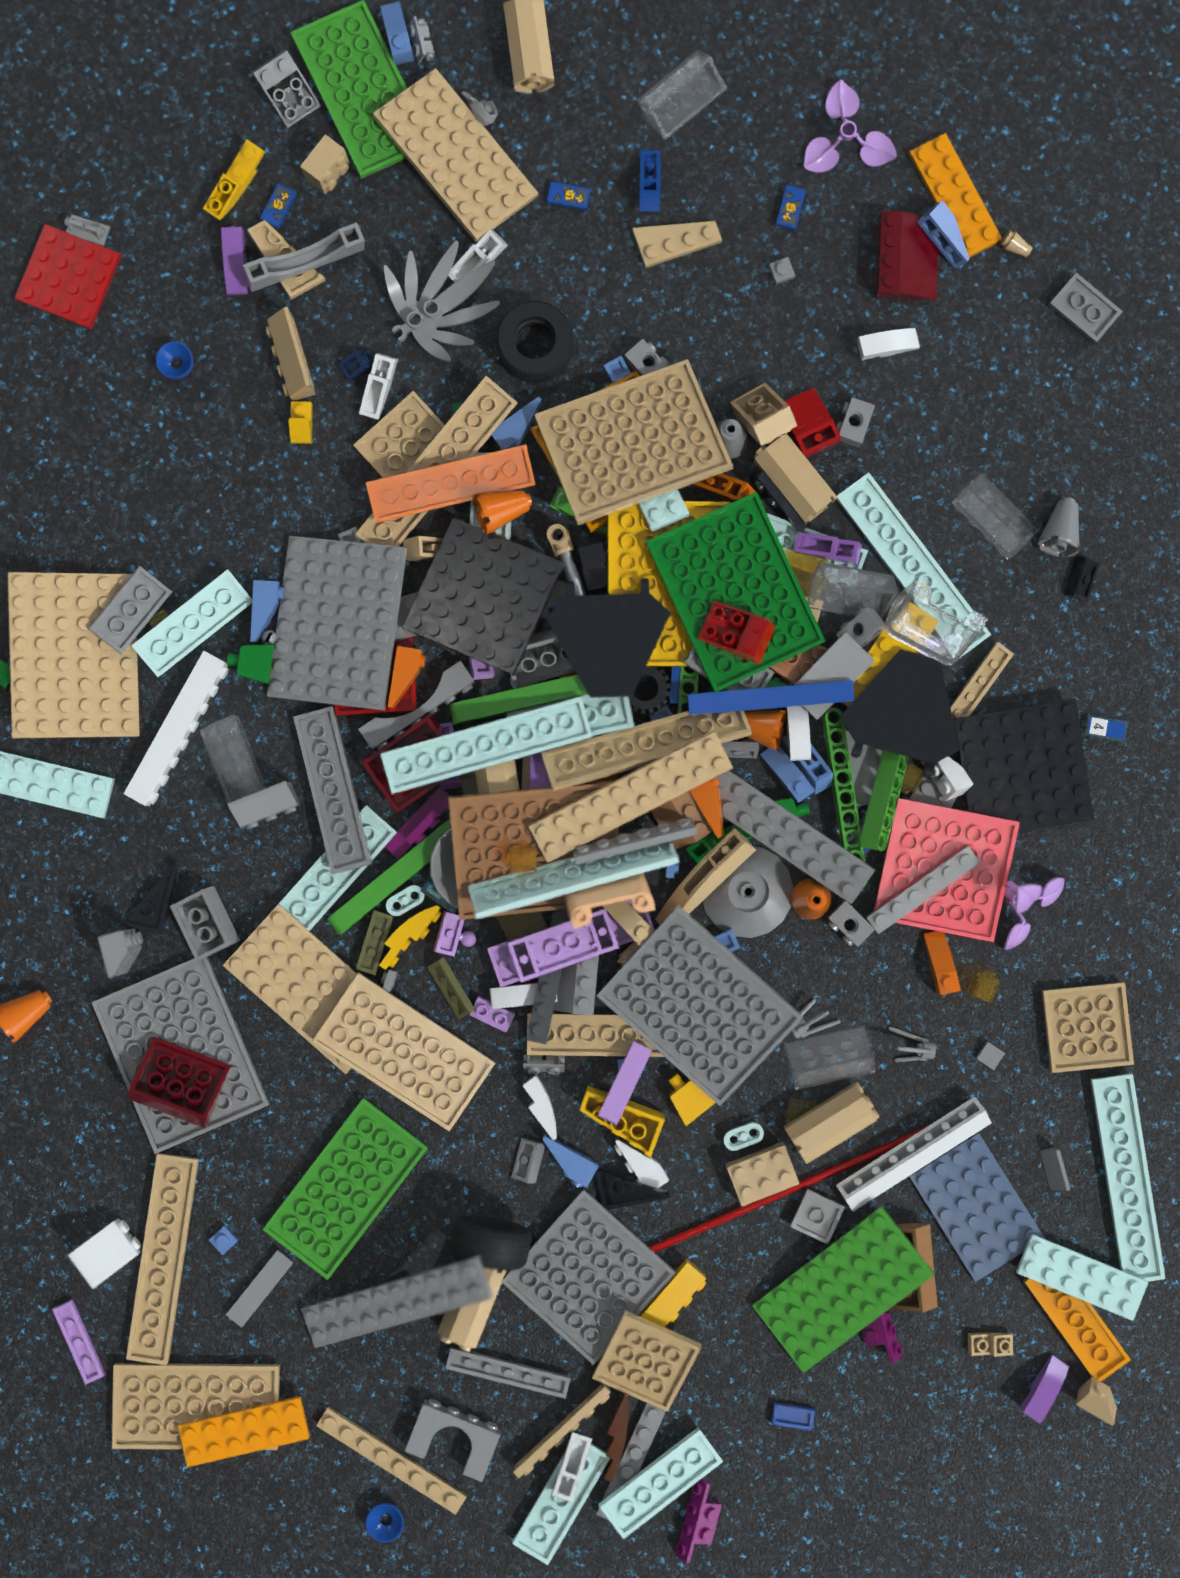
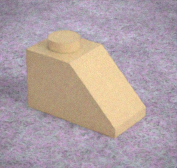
[403,536,443,561]
[1076,1377,1117,1425]

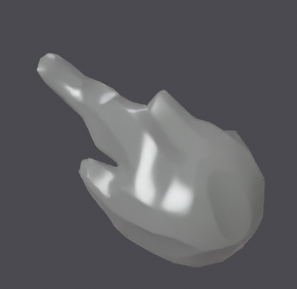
[461,91,498,126]

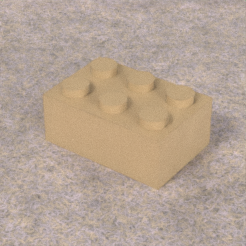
[730,383,797,446]
[725,1142,799,1206]

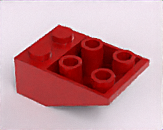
[785,388,841,458]
[698,601,775,665]

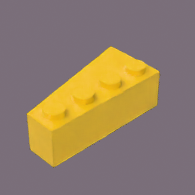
[580,1086,665,1158]

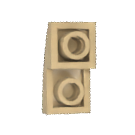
[968,1333,1013,1357]

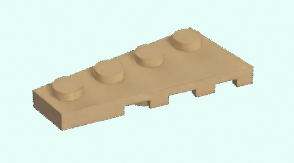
[247,220,325,300]
[632,221,722,268]

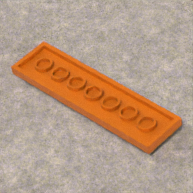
[366,444,536,523]

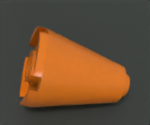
[472,491,532,535]
[744,710,786,750]
[791,879,832,919]
[0,990,52,1043]

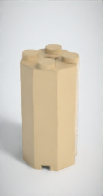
[503,0,554,94]
[753,434,838,524]
[475,759,520,794]
[783,1082,879,1164]
[437,1268,506,1352]

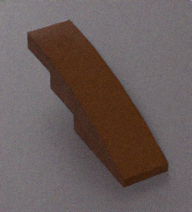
[604,1392,628,1482]

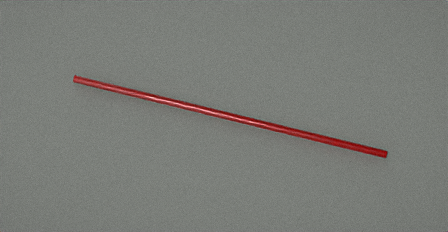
[648,1124,931,1252]

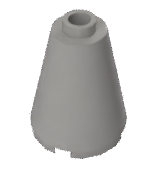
[715,419,748,459]
[1038,498,1079,557]

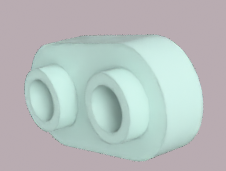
[386,885,425,916]
[723,1122,764,1151]

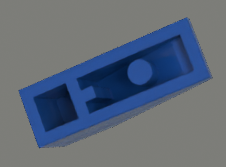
[639,150,661,212]

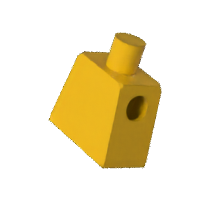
[668,1073,716,1126]

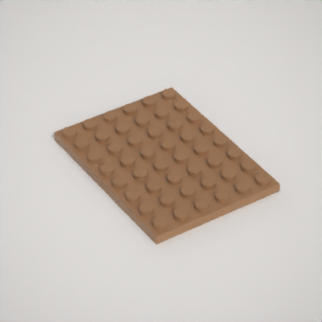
[448,781,618,920]

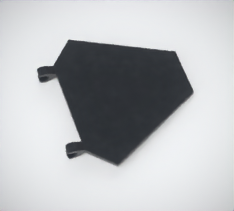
[546,578,671,698]
[840,649,960,778]

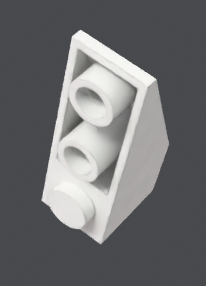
[921,757,973,801]
[614,1137,669,1188]

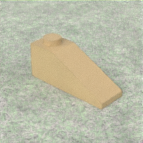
[602,900,654,947]

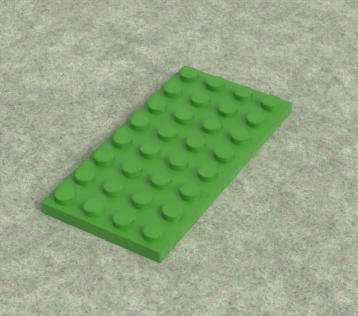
[291,0,407,179]
[263,1097,429,1280]
[752,1206,935,1373]

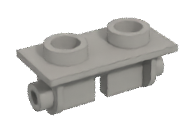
[407,16,435,64]
[65,214,110,246]
[523,1054,565,1075]

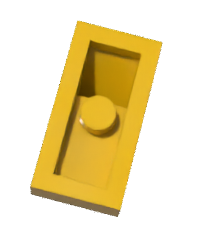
[288,402,312,444]

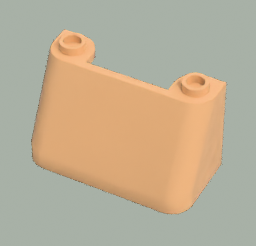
[563,872,655,929]

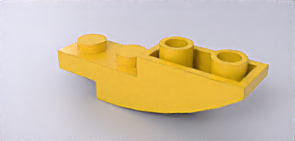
[203,139,265,220]
[379,905,442,970]

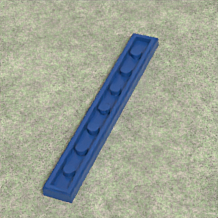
[687,680,854,715]

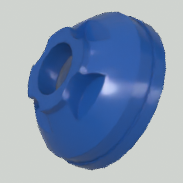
[156,342,194,379]
[366,1503,404,1543]

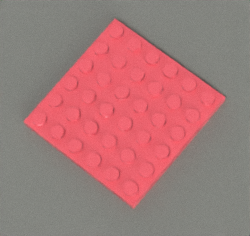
[873,798,1020,942]

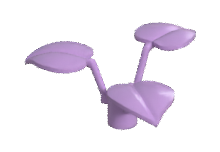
[804,80,897,172]
[1003,877,1065,950]

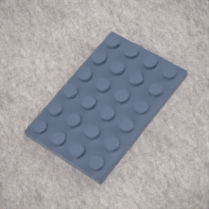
[909,1132,1045,1282]

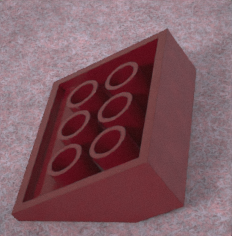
[875,211,938,301]
[362,714,446,813]
[128,1036,231,1129]

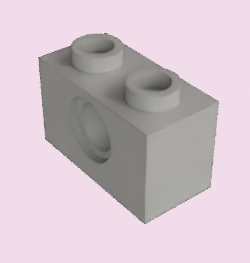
[624,339,670,376]
[836,397,875,447]
[836,608,887,649]
[826,900,875,947]

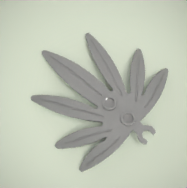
[384,240,500,362]

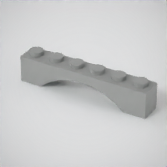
[243,222,365,292]
[359,661,475,750]

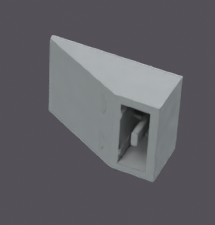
[251,50,321,128]

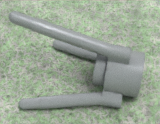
[792,999,841,1038]
[888,1026,936,1062]

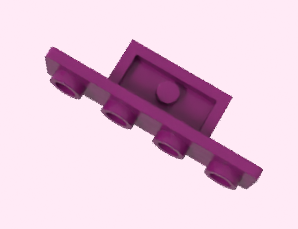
[385,787,451,859]
[862,1309,902,1364]
[675,1478,722,1564]

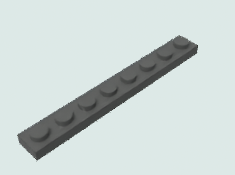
[526,909,570,1045]

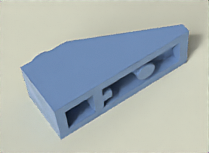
[380,1,414,65]
[917,200,969,269]
[491,397,542,450]
[250,580,284,644]
[782,736,833,795]
[760,746,815,804]
[543,1133,599,1188]

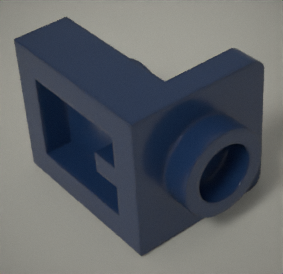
[338,350,373,381]

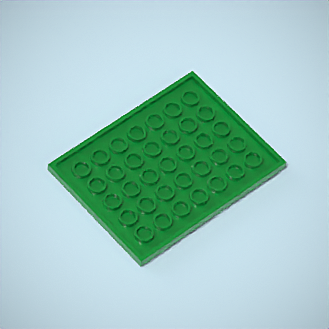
[645,492,826,692]

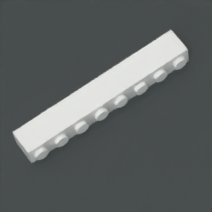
[124,651,229,806]
[836,1097,991,1211]

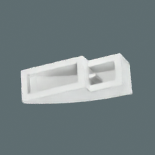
[448,229,508,282]
[857,328,920,360]
[359,353,398,420]
[785,706,811,761]
[489,982,558,1009]
[523,1074,557,1140]
[551,1432,592,1502]

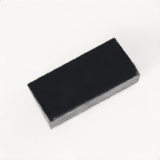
[1064,557,1100,602]

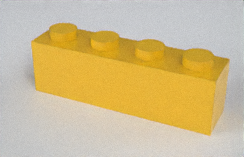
[638,1258,706,1327]

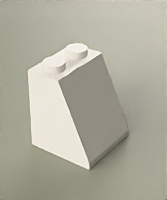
[68,1218,142,1289]

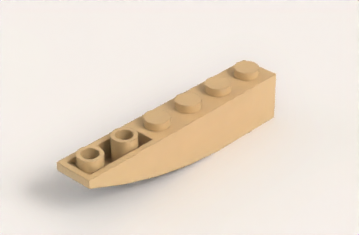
[655,828,756,925]

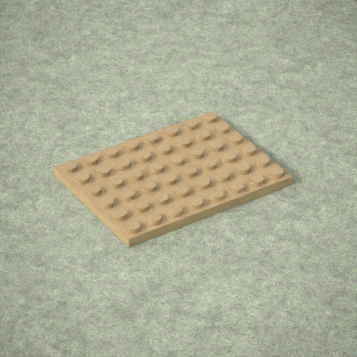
[534,359,733,525]
[8,572,139,738]

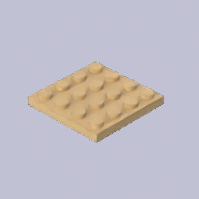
[353,391,445,478]
[1041,982,1134,1073]
[592,1310,701,1412]

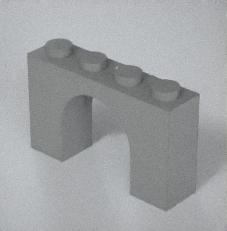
[405,1399,501,1482]

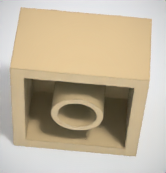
[300,134,350,195]

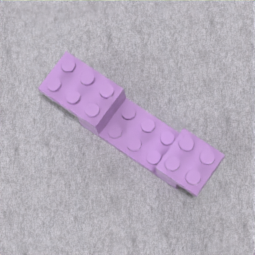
[487,899,655,987]

